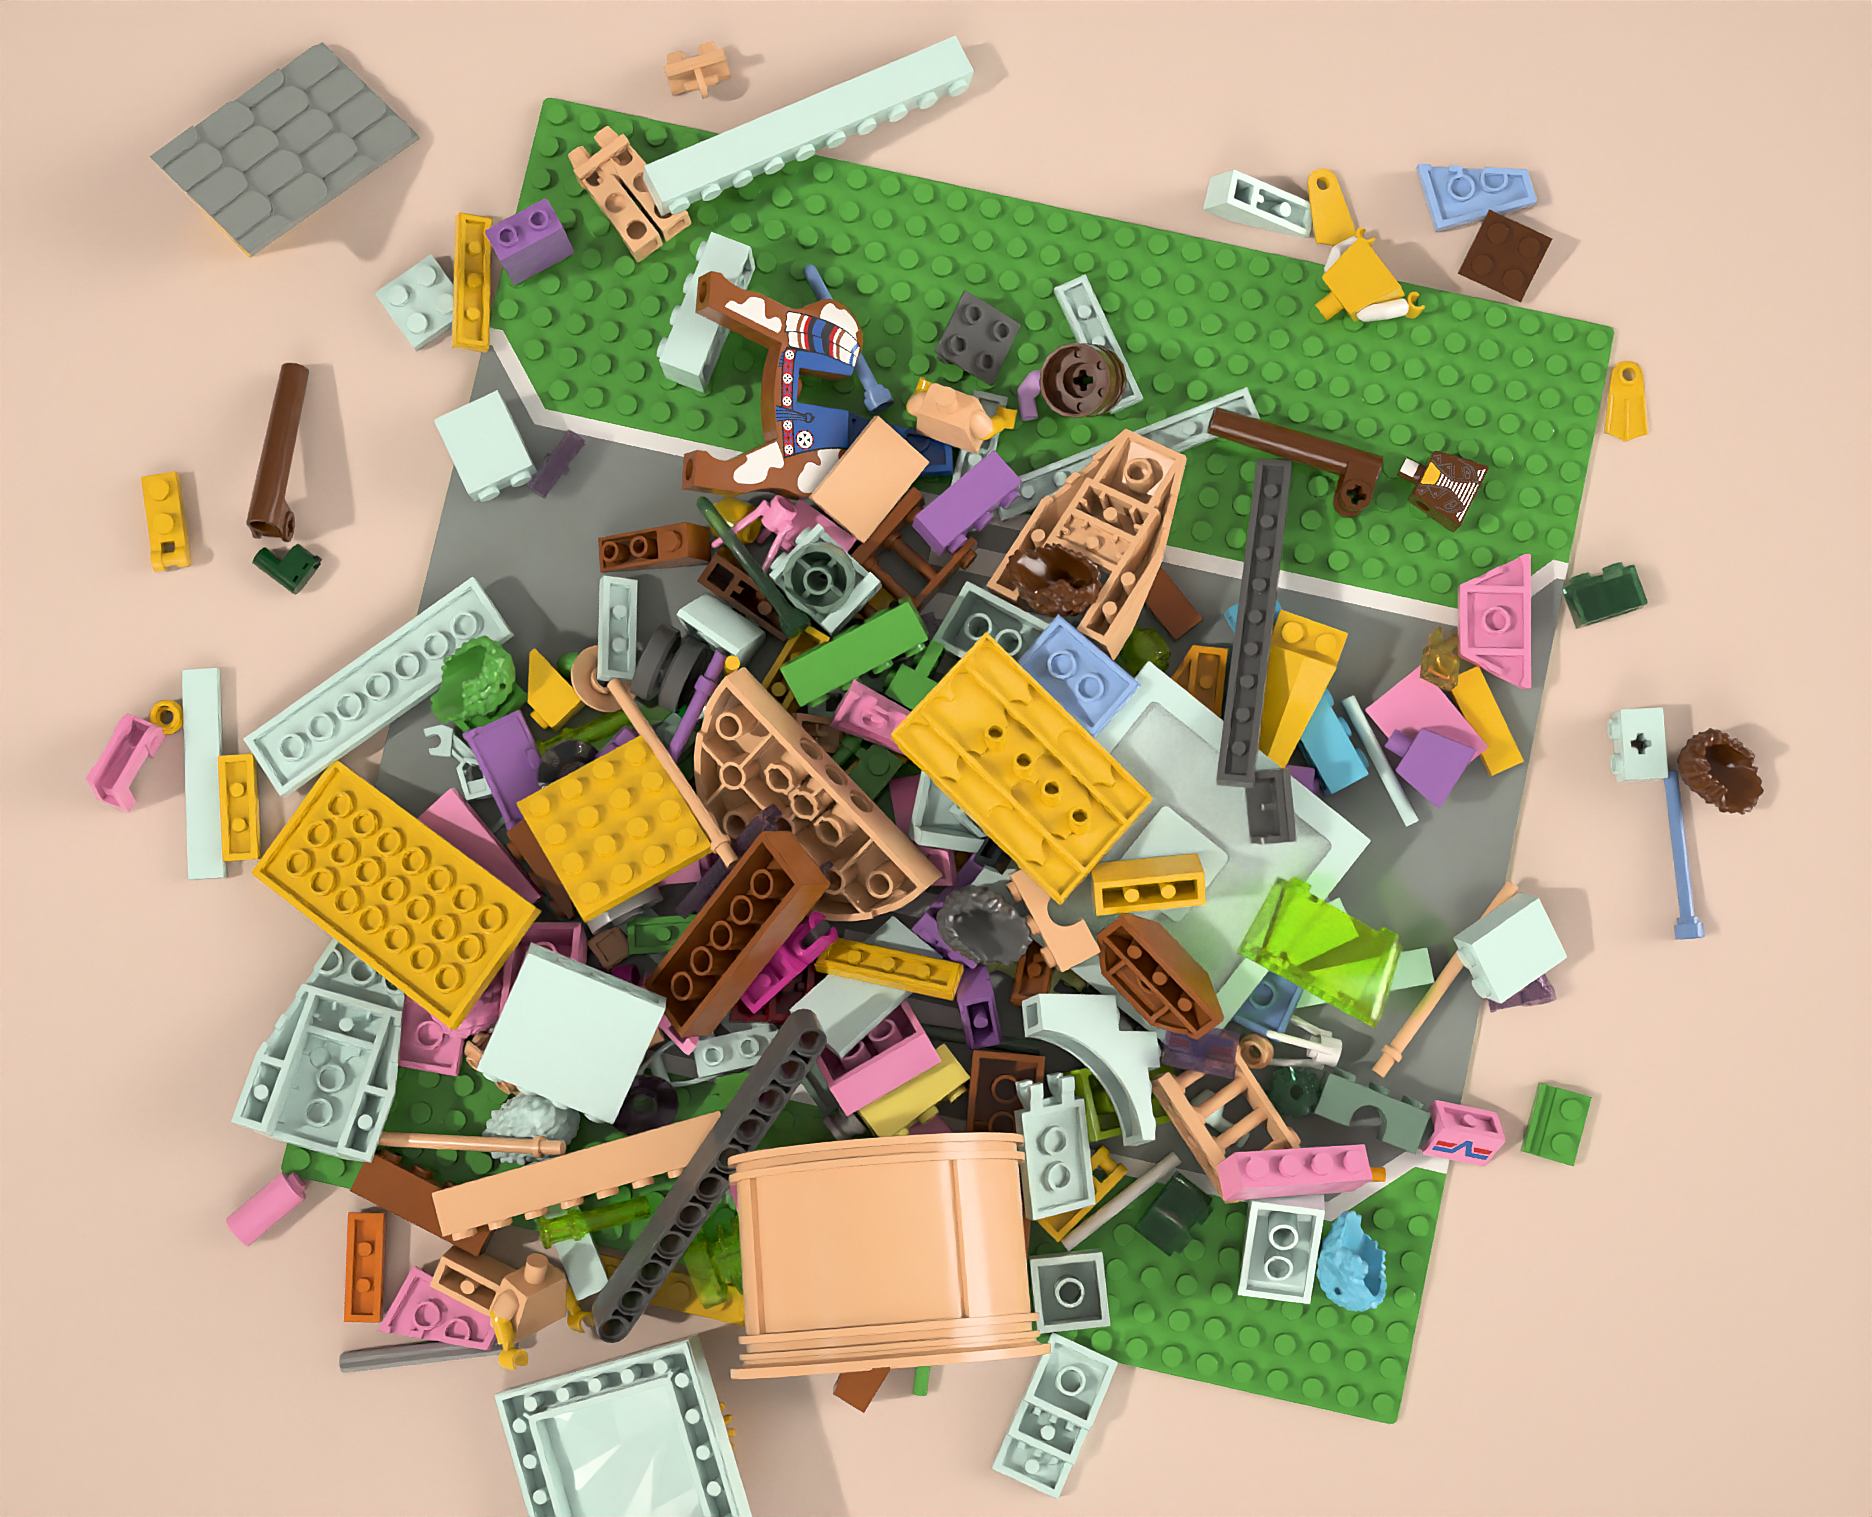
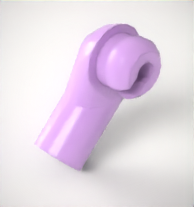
[1017,370,1041,421]

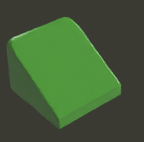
[715,1070,752,1112]

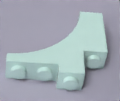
[1022,993,1161,1146]

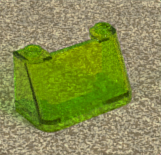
[1236,876,1403,1029]

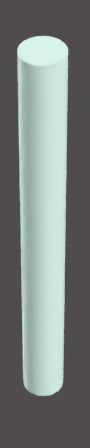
[1341,695,1419,827]

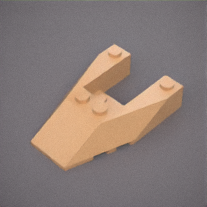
[986,429,1187,661]

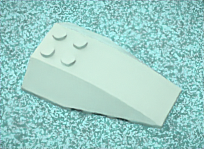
[231,938,405,1163]

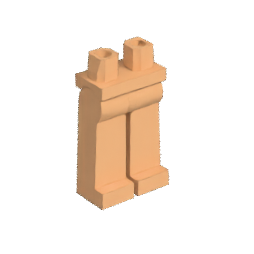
[568,126,692,263]

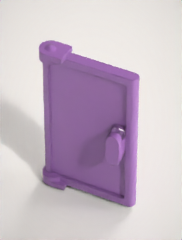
[462,709,546,831]

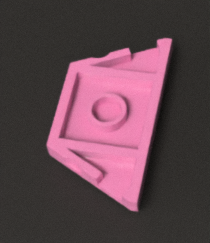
[1458,554,1531,690]

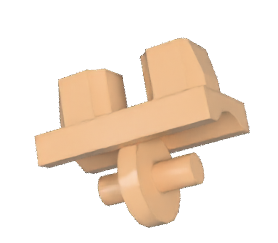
[664,41,731,99]

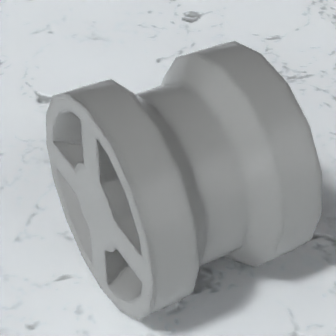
[823,1107,867,1141]

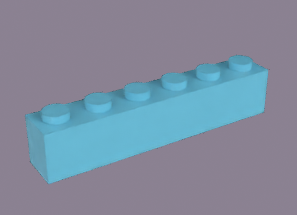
[1224,600,1369,798]

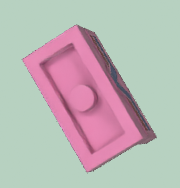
[1421,1100,1506,1166]

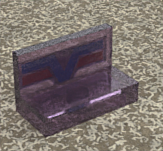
[1160,1027,1240,1079]

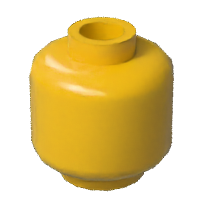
[708,496,762,547]

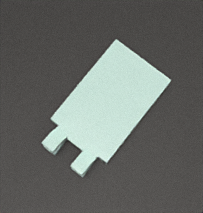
[1014,1072,1095,1221]

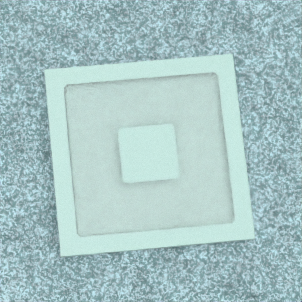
[971,661,1371,1066]

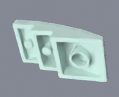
[991,1332,1118,1499]

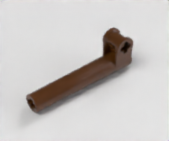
[246,363,309,542]
[1207,407,1383,518]

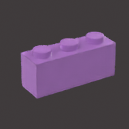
[912,450,1022,557]

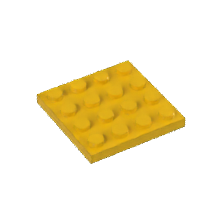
[516,735,712,923]

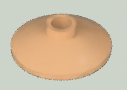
[571,645,636,712]

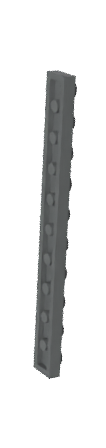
[1216,458,1292,788]

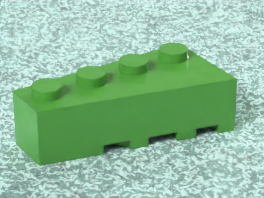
[780,594,929,708]

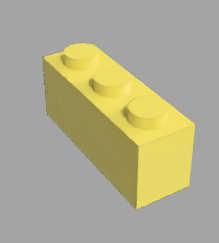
[857,1043,970,1138]

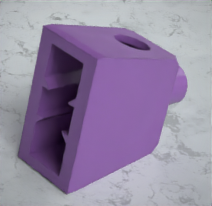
[1384,727,1476,809]

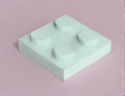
[375,254,453,351]

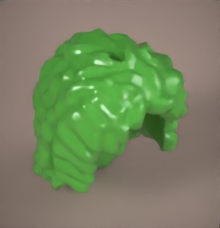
[430,635,516,724]

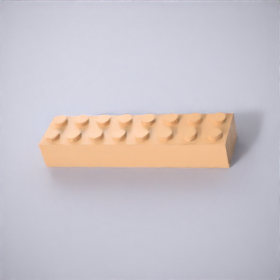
[432,1111,721,1241]

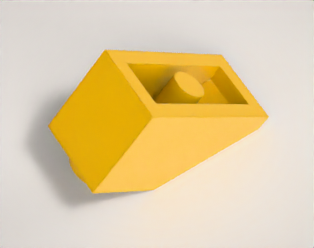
[528,648,586,732]

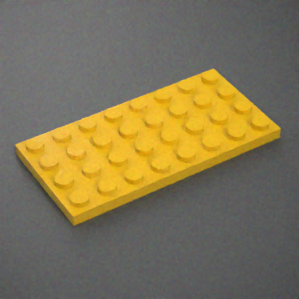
[251,760,541,1031]

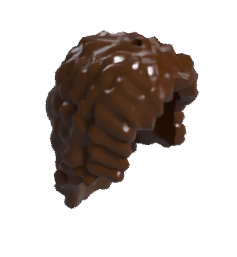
[1006,543,1102,618]
[1677,728,1764,815]

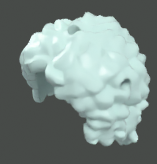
[482,1092,580,1165]

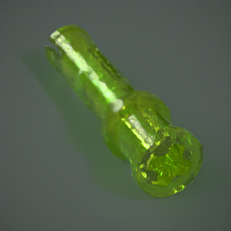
[535,709,633,766]
[537,1195,650,1249]

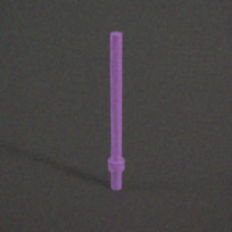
[667,650,729,763]

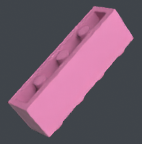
[1217,1144,1373,1201]

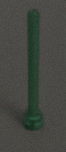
[696,496,811,639]

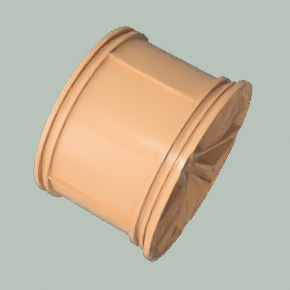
[728,1132,1051,1379]

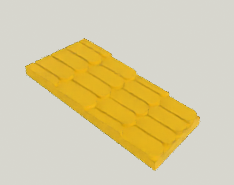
[891,632,1153,905]

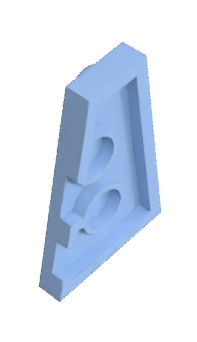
[1416,164,1537,232]

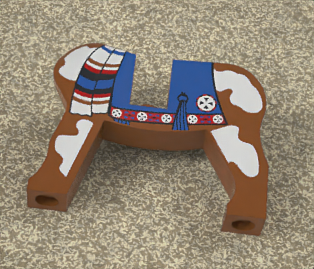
[681,271,863,500]

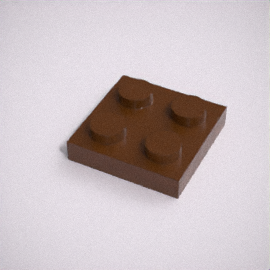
[1457,209,1553,303]

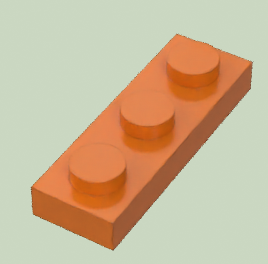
[344,1212,387,1323]

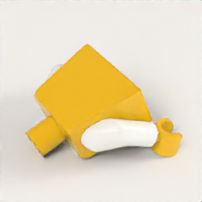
[1315,227,1425,322]

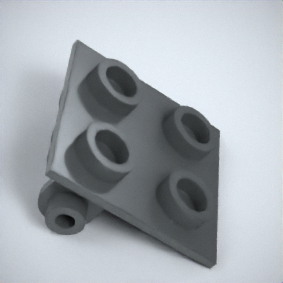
[934,290,1021,386]

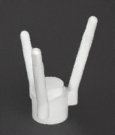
[1266,1015,1342,1070]

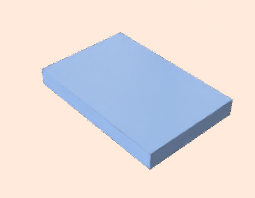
[1017,614,1141,739]

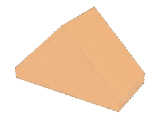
[792,713,849,755]

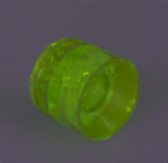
[683,1216,743,1309]

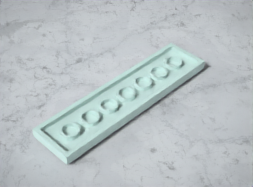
[243,577,514,797]

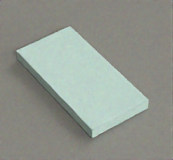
[790,916,943,1059]

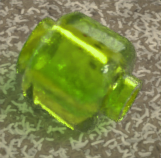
[1119,626,1171,677]

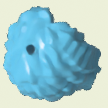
[1316,1211,1387,1312]

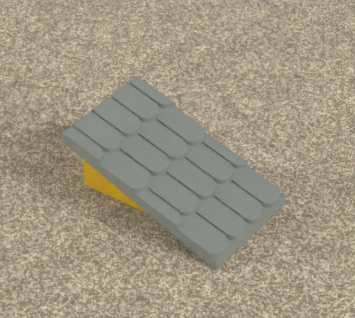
[150,42,420,258]

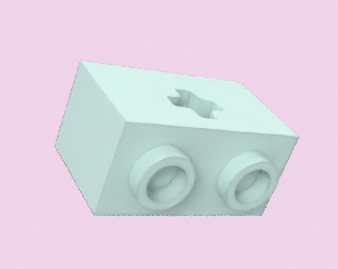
[1608,707,1668,783]

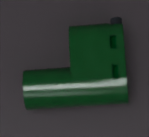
[252,544,322,595]

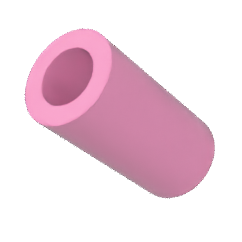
[226,1171,307,1246]

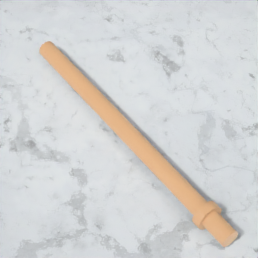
[607,678,740,869]
[1372,881,1518,1078]
[377,1132,566,1158]

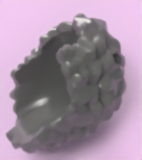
[936,884,1033,966]

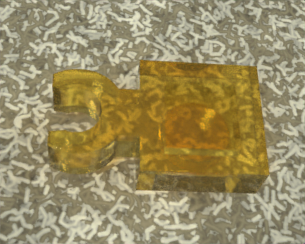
[1420,626,1461,692]

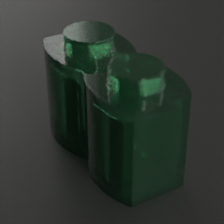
[1563,562,1648,629]
[1134,1171,1214,1257]

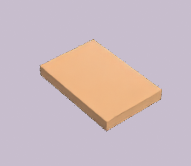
[809,416,929,543]

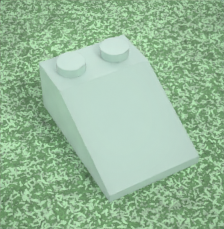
[676,592,767,669]
[1238,1194,1325,1304]

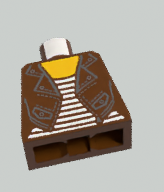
[1397,451,1489,533]

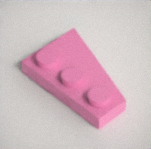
[377,1266,497,1350]

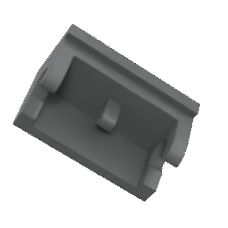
[1245,768,1297,845]

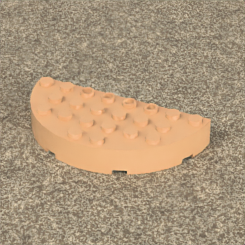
[694,667,943,921]

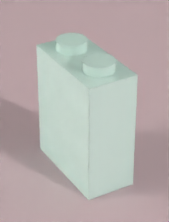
[434,390,537,502]
[1453,892,1567,1003]

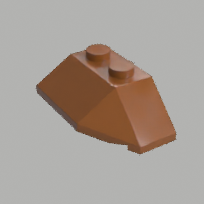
[1097,913,1224,1040]

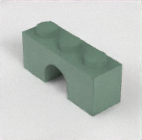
[1309,1068,1431,1154]

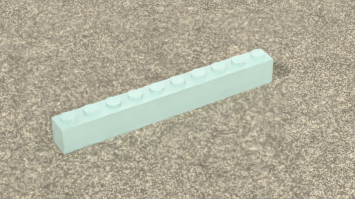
[643,36,974,216]

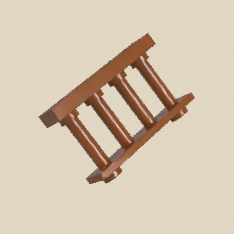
[851,486,978,619]

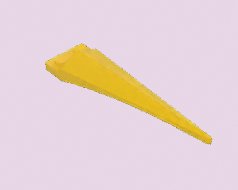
[1259,609,1348,768]

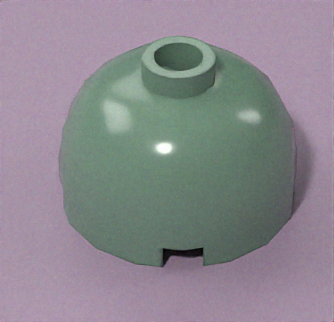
[783,541,856,615]

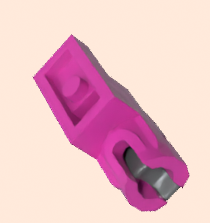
[740,912,838,1014]

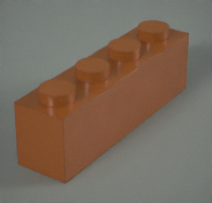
[350,1147,496,1257]

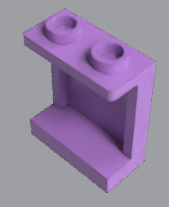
[485,199,575,286]

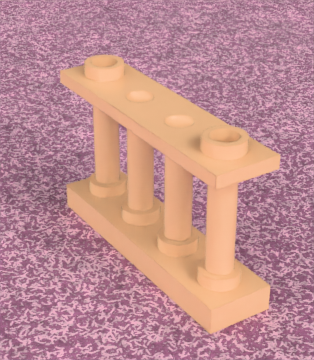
[1150,1032,1301,1204]

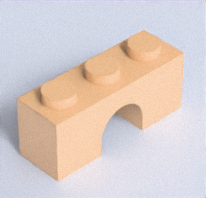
[1006,868,1101,972]

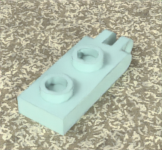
[693,1025,779,1079]

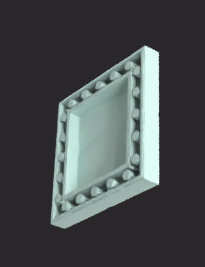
[494,1334,752,1517]

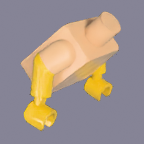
[906,377,1018,454]
[489,1253,595,1370]

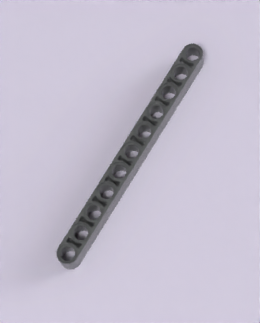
[591,1009,827,1343]

